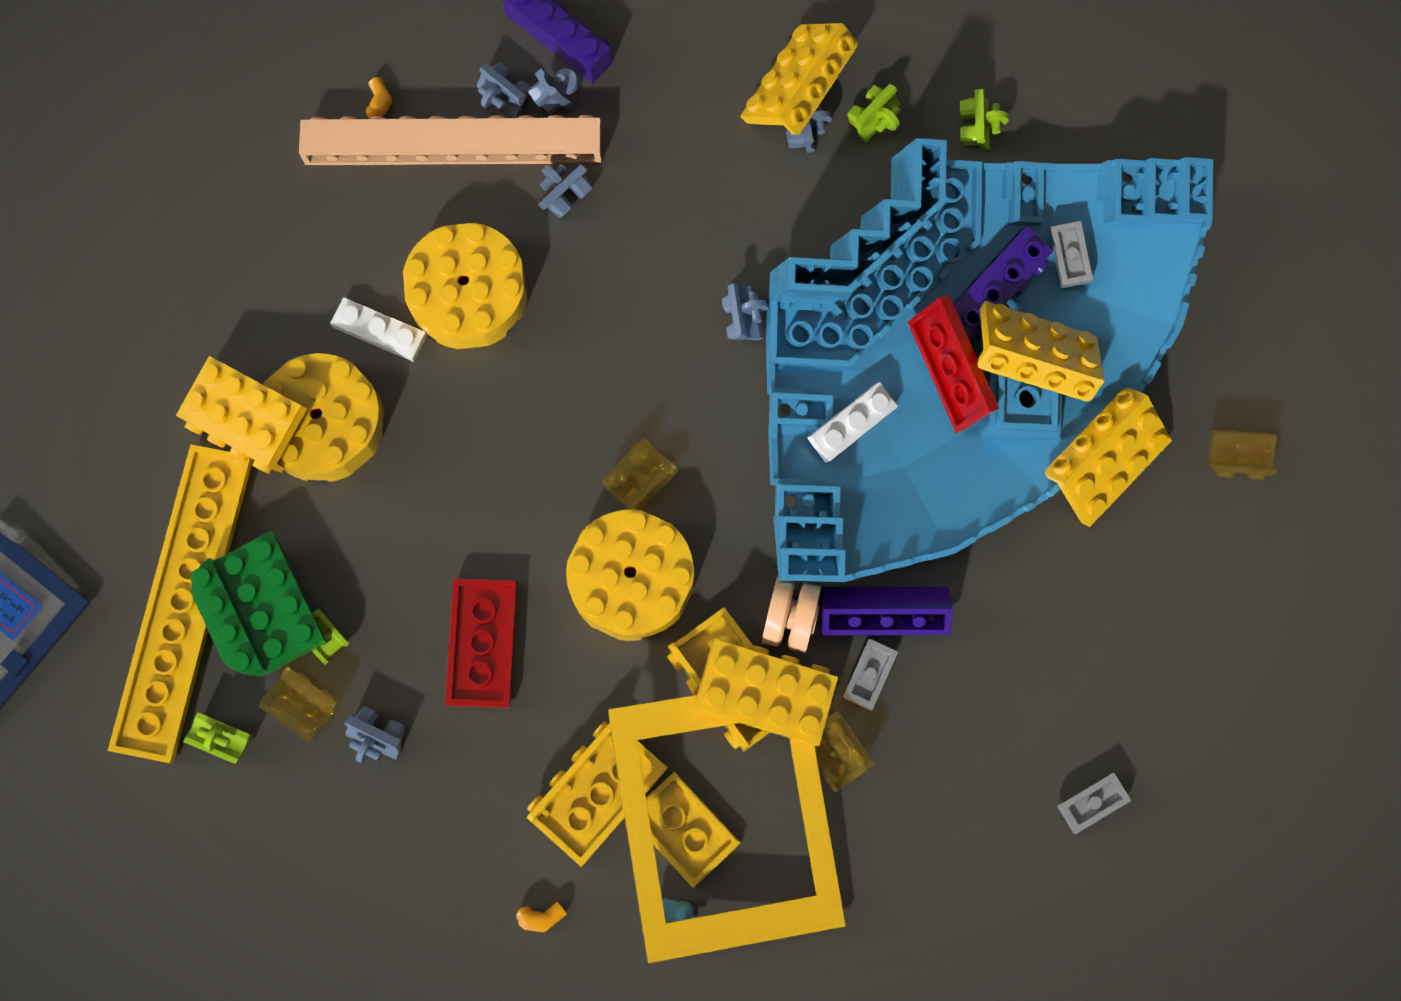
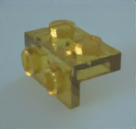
[1207,429,1277,480]
[602,438,679,510]
[259,667,337,744]
[815,711,875,792]

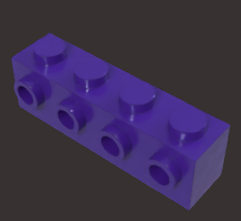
[503,0,612,84]
[953,226,1053,342]
[820,587,953,635]

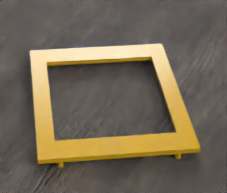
[608,695,846,963]

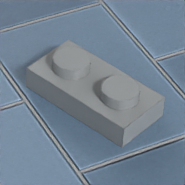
[1049,221,1093,288]
[842,639,898,711]
[1057,773,1132,834]

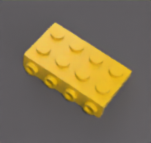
[740,23,858,135]
[978,301,1105,401]
[176,356,307,474]
[1045,388,1172,527]
[666,607,771,752]
[693,636,838,746]
[527,721,668,867]

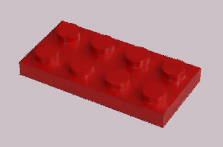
[907,295,999,433]
[445,579,518,709]

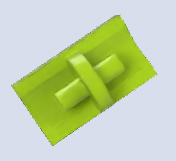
[847,84,901,143]
[960,89,1009,152]
[183,712,252,765]

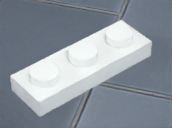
[330,297,427,362]
[807,382,898,463]

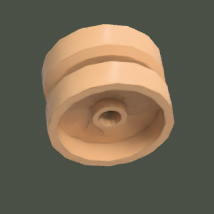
[761,575,821,654]

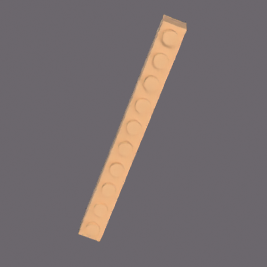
[299,115,602,165]

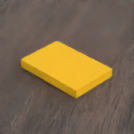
[646,771,741,889]

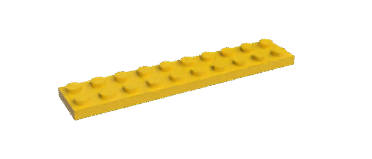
[107,444,254,764]

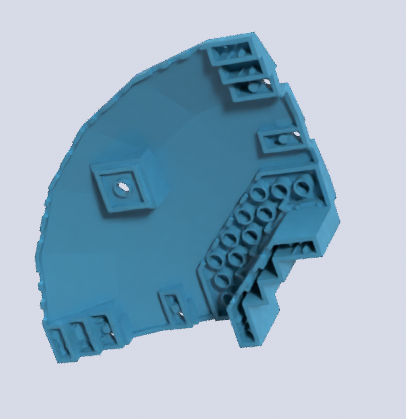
[766,138,1213,582]

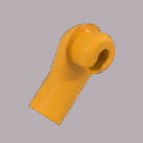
[366,77,392,118]
[516,901,567,932]

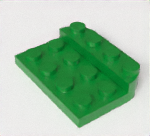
[191,531,328,677]

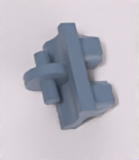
[476,63,531,118]
[527,68,579,115]
[786,104,832,153]
[538,164,593,218]
[722,283,769,341]
[345,706,405,764]

